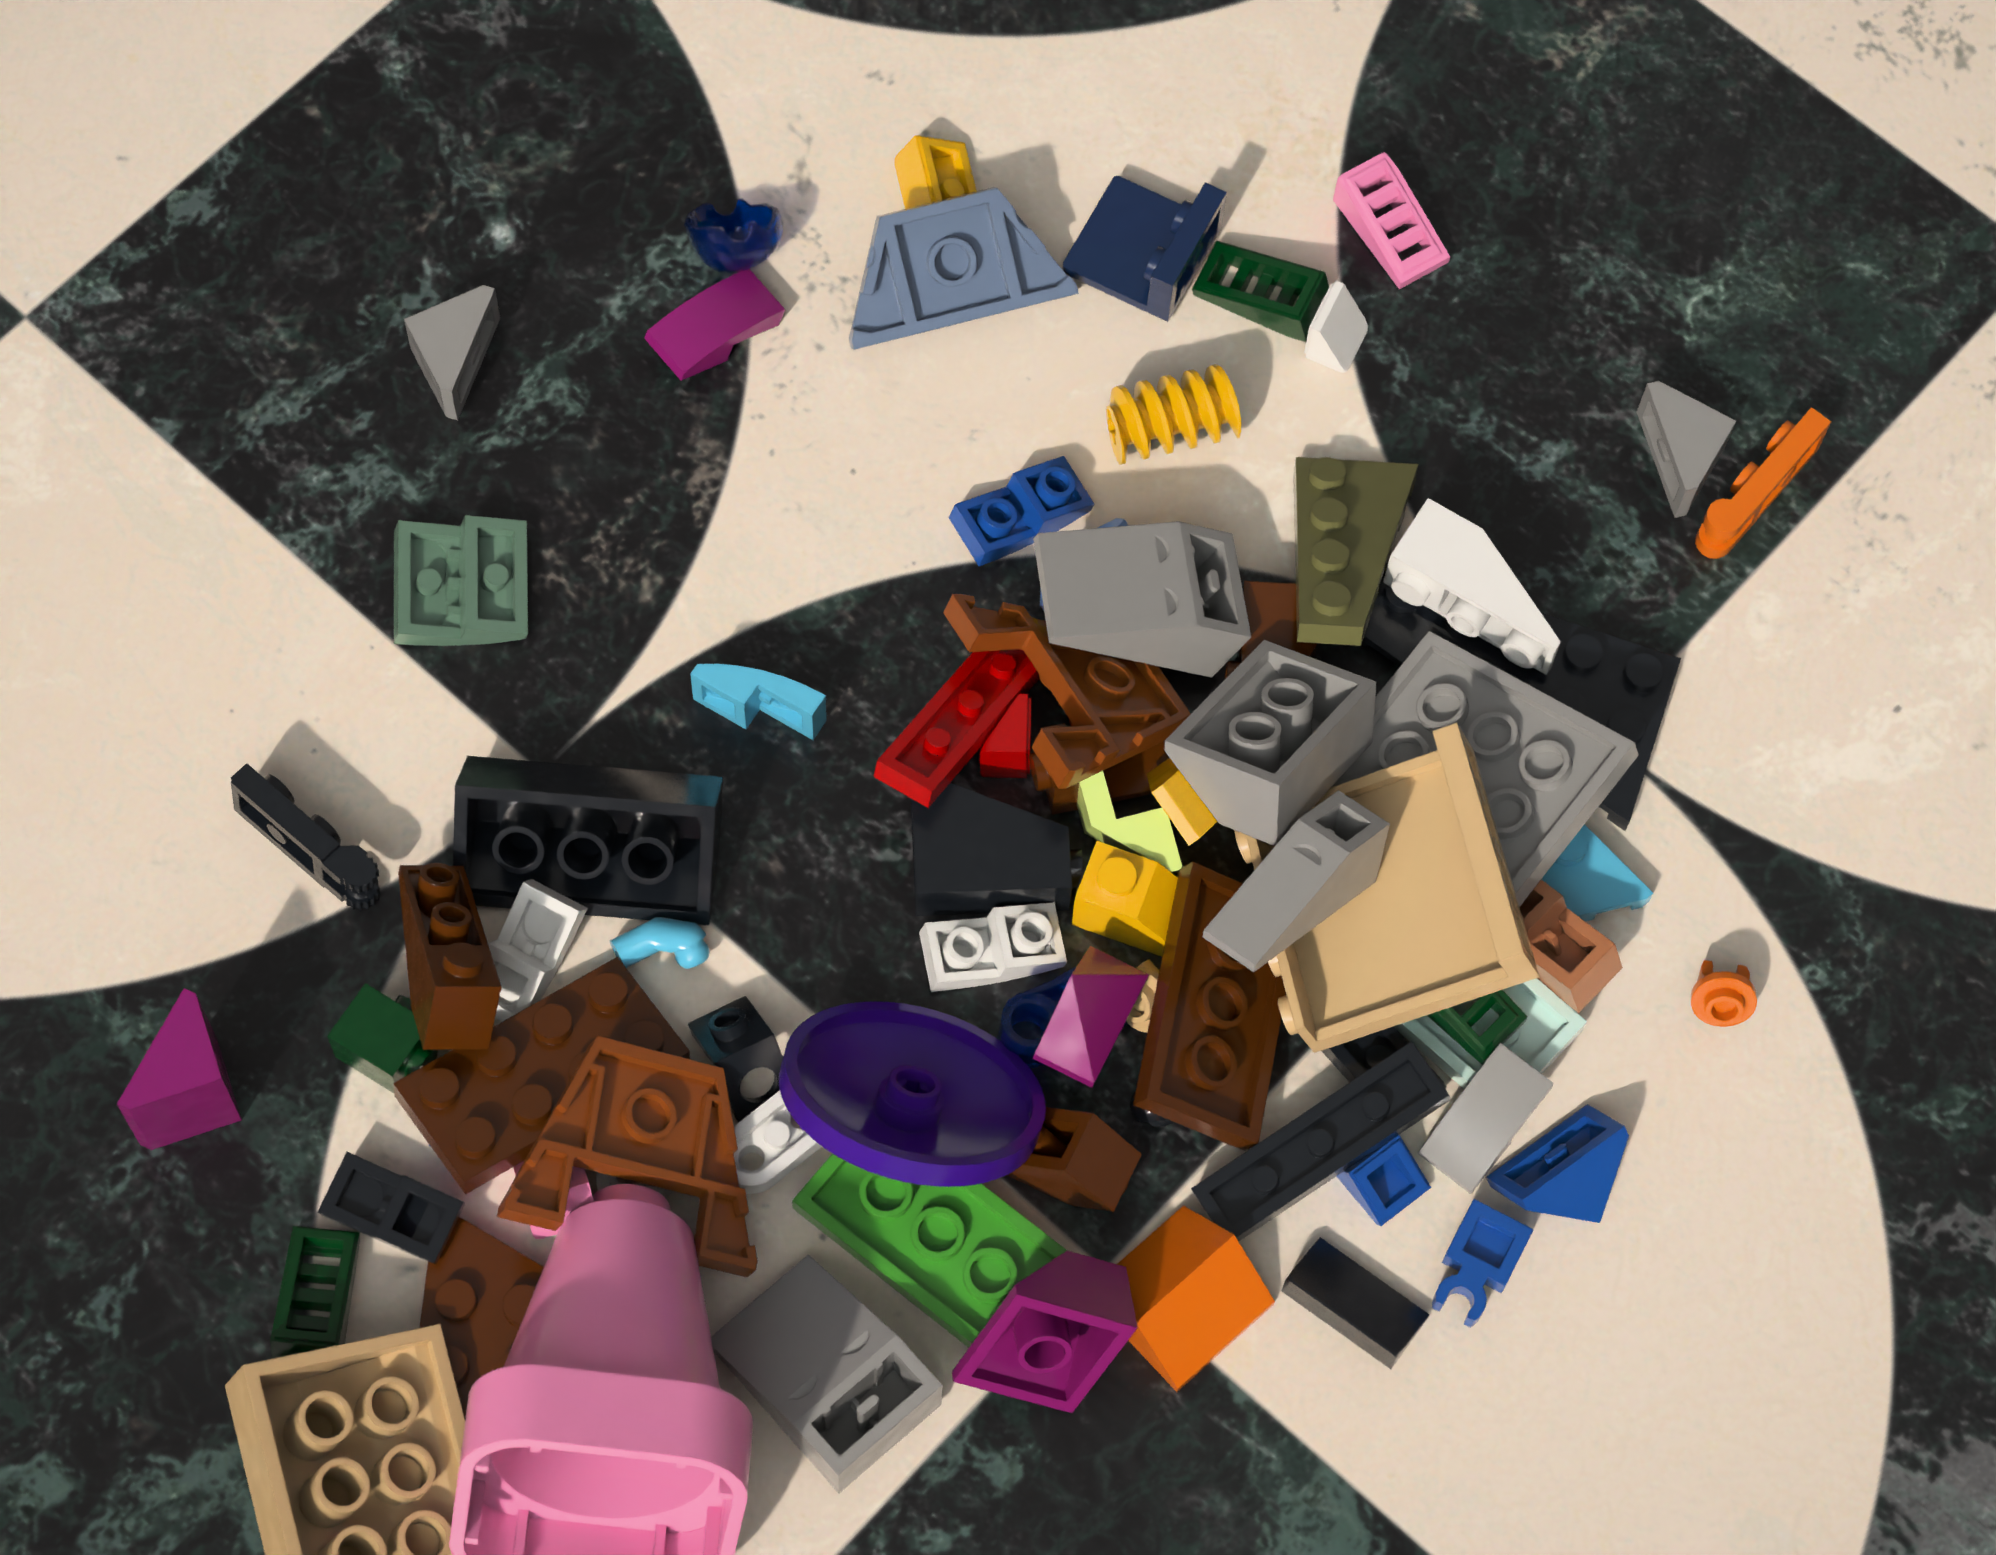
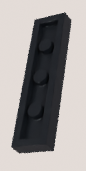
[1191,1041,1450,1241]

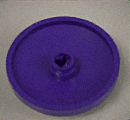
[779,1001,1046,1187]

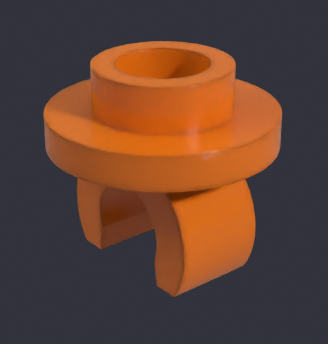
[1691,960,1757,1027]

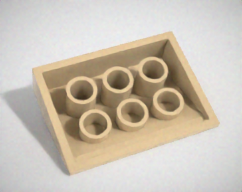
[225,1324,465,1555]

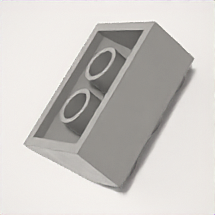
[1165,640,1376,846]

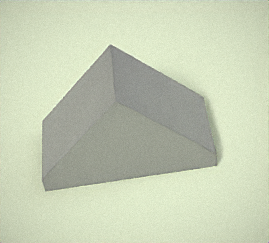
[404,285,500,420]
[1637,381,1736,518]

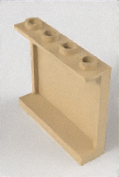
[1234,723,1540,1053]

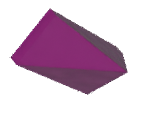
[1033,946,1149,1088]

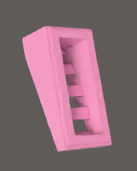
[1333,152,1450,289]

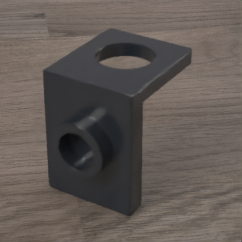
[688,996,783,1123]

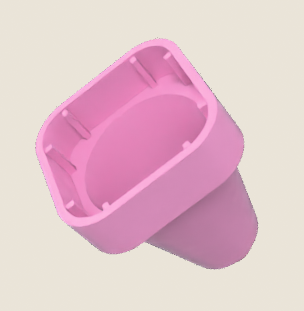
[449,1184,753,1555]

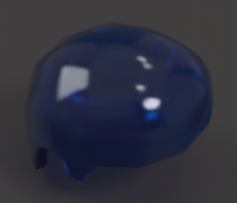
[684,198,784,273]

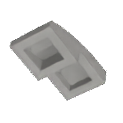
[1418,1043,1553,1194]

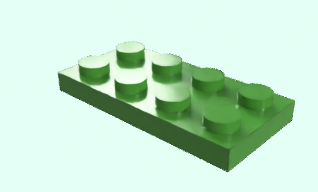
[792,1153,1067,1348]

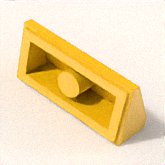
[894,135,977,209]

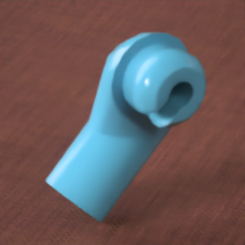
[610,917,710,969]

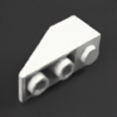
[1383,498,1561,675]

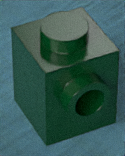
[327,983,438,1093]

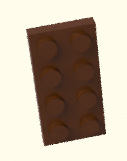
[1133,862,1286,1151]
[393,957,690,1195]

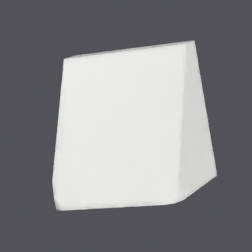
[1304,281,1368,373]

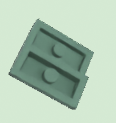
[394,515,528,646]

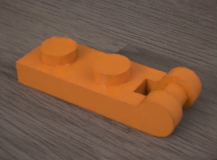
[1695,407,1831,559]

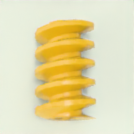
[1106,364,1241,465]

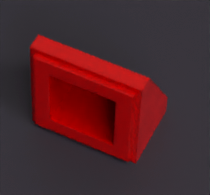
[980,694,1031,778]

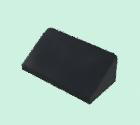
[1282,1237,1430,1369]

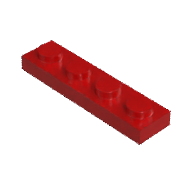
[873,649,1040,808]

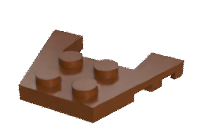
[943,594,1191,789]
[497,1036,758,1277]

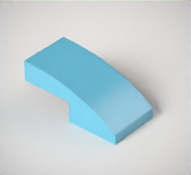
[690,664,827,740]

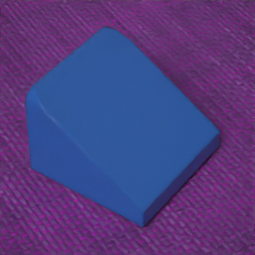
[1337,1135,1431,1226]

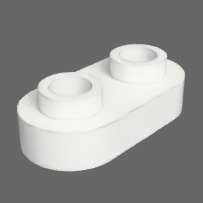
[734,1090,822,1194]

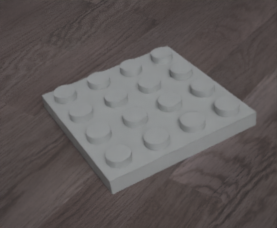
[1332,631,1639,907]

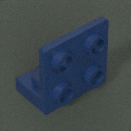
[1062,176,1227,322]

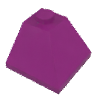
[952,1250,1138,1413]

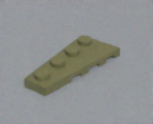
[1293,457,1418,646]

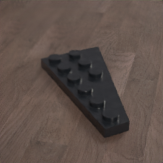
[1361,571,1681,831]

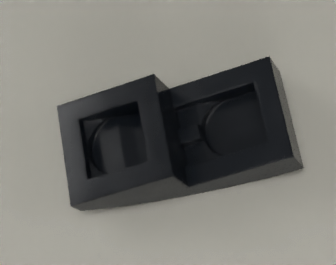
[318,1152,465,1265]

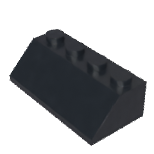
[453,756,723,925]

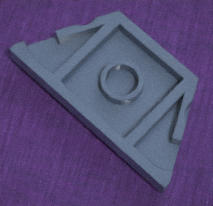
[849,187,1079,350]

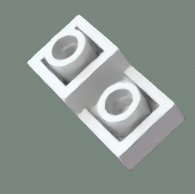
[919,902,1067,992]

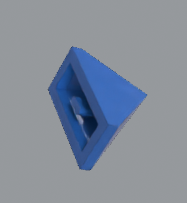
[1486,1104,1629,1223]

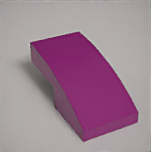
[644,268,785,381]

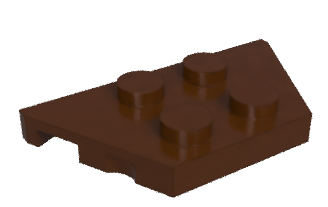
[419,1217,544,1420]

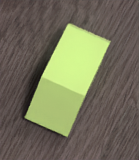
[1077,771,1183,875]

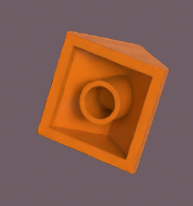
[1117,1205,1275,1392]

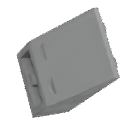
[1033,521,1251,678]
[711,1255,942,1493]

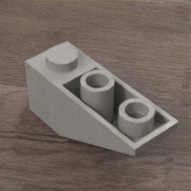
[1202,790,1390,972]

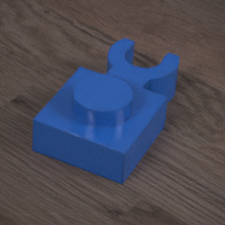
[1432,1199,1534,1328]

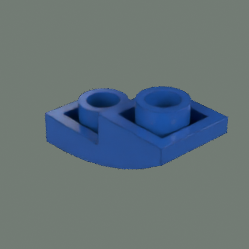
[949,456,1094,566]

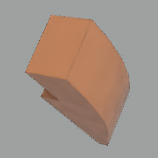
[1519,880,1623,1013]

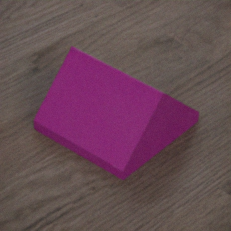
[117,988,242,1150]

